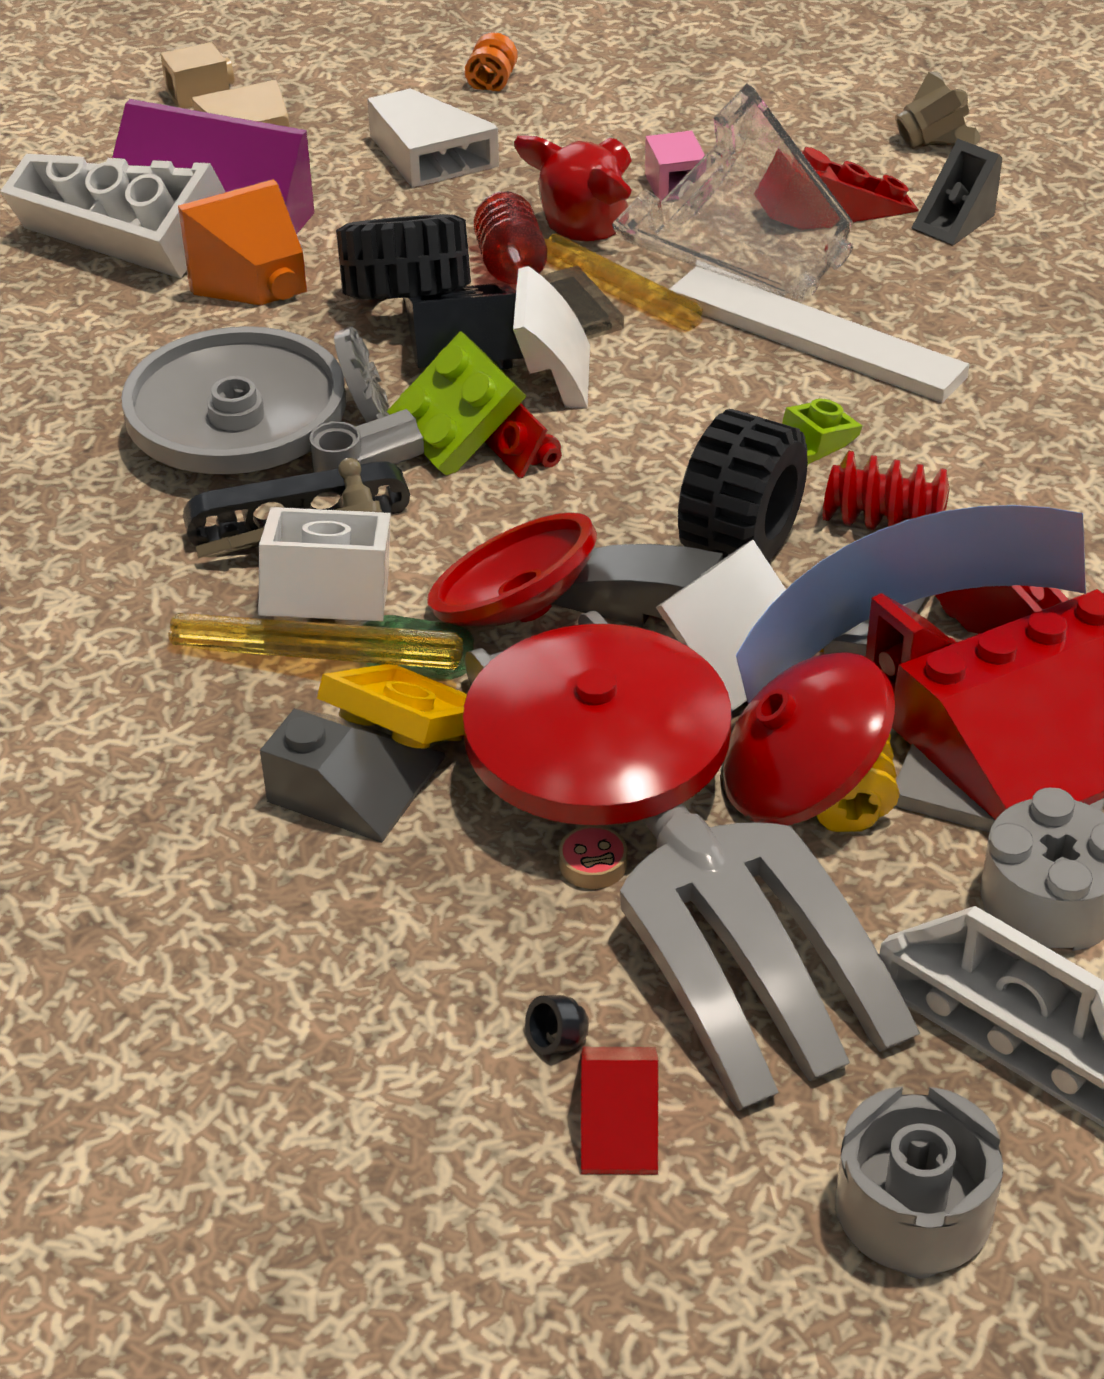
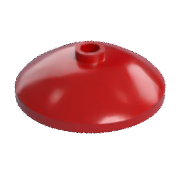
[427,512,597,626]
[723,652,895,826]

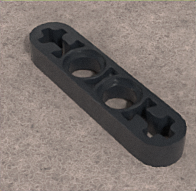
[183,461,410,546]

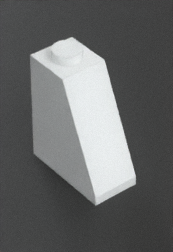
[367,88,499,188]

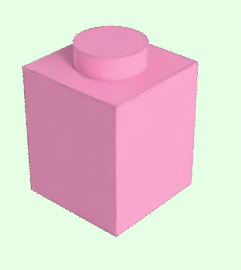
[645,131,707,203]

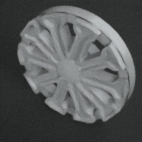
[334,326,389,422]

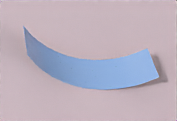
[736,505,1086,704]

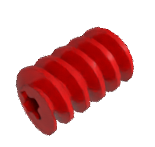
[822,450,950,530]

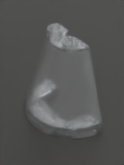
[612,83,853,303]

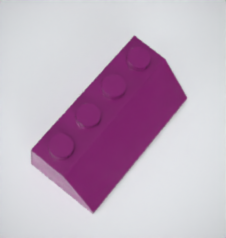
[112,99,315,234]

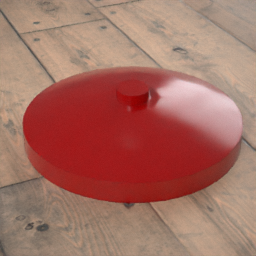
[463,624,731,825]

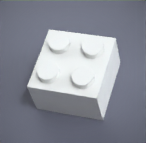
[258,507,391,627]

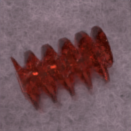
[473,191,547,284]

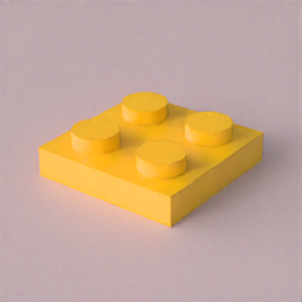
[317,663,467,749]

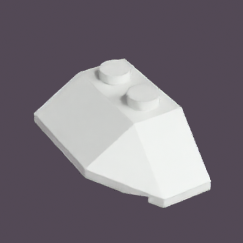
[879,906,1104,1127]

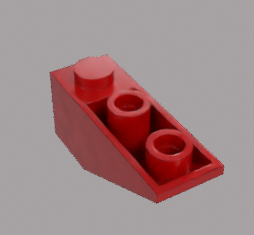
[756,145,919,230]

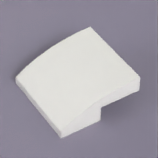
[513,266,590,408]
[656,540,786,711]

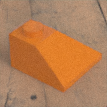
[178,179,307,305]

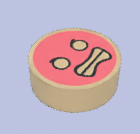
[559,825,627,889]

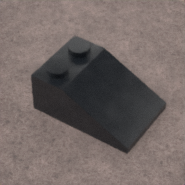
[404,282,524,370]

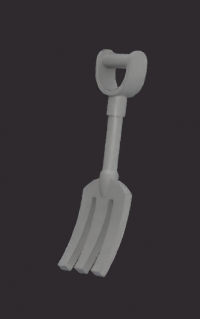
[465,611,920,1111]

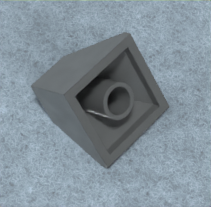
[260,708,445,843]

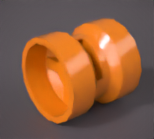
[465,32,518,91]

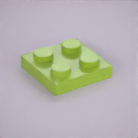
[386,331,527,476]

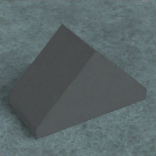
[911,139,1003,246]

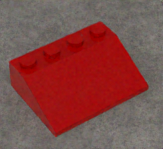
[892,589,1104,820]

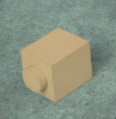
[160,42,235,108]

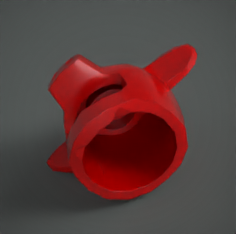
[514,136,632,241]

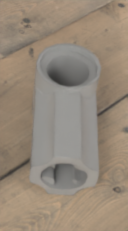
[309,409,424,493]

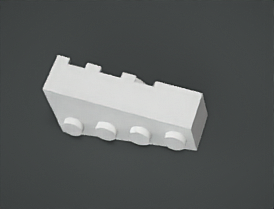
[0,154,226,279]

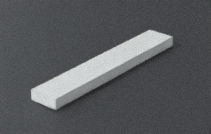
[669,266,969,403]

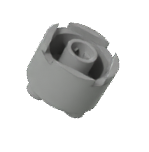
[980,787,1104,951]
[835,1087,1003,1279]

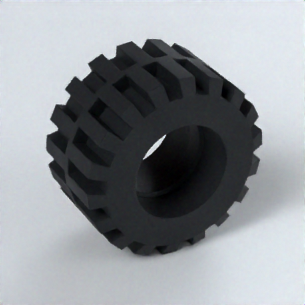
[336,214,471,299]
[678,409,808,563]

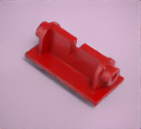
[485,403,562,478]

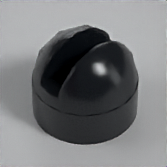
[525,995,589,1055]

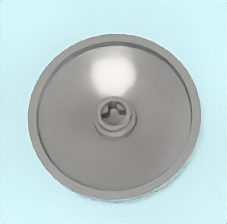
[121,326,346,474]

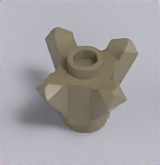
[895,71,981,149]

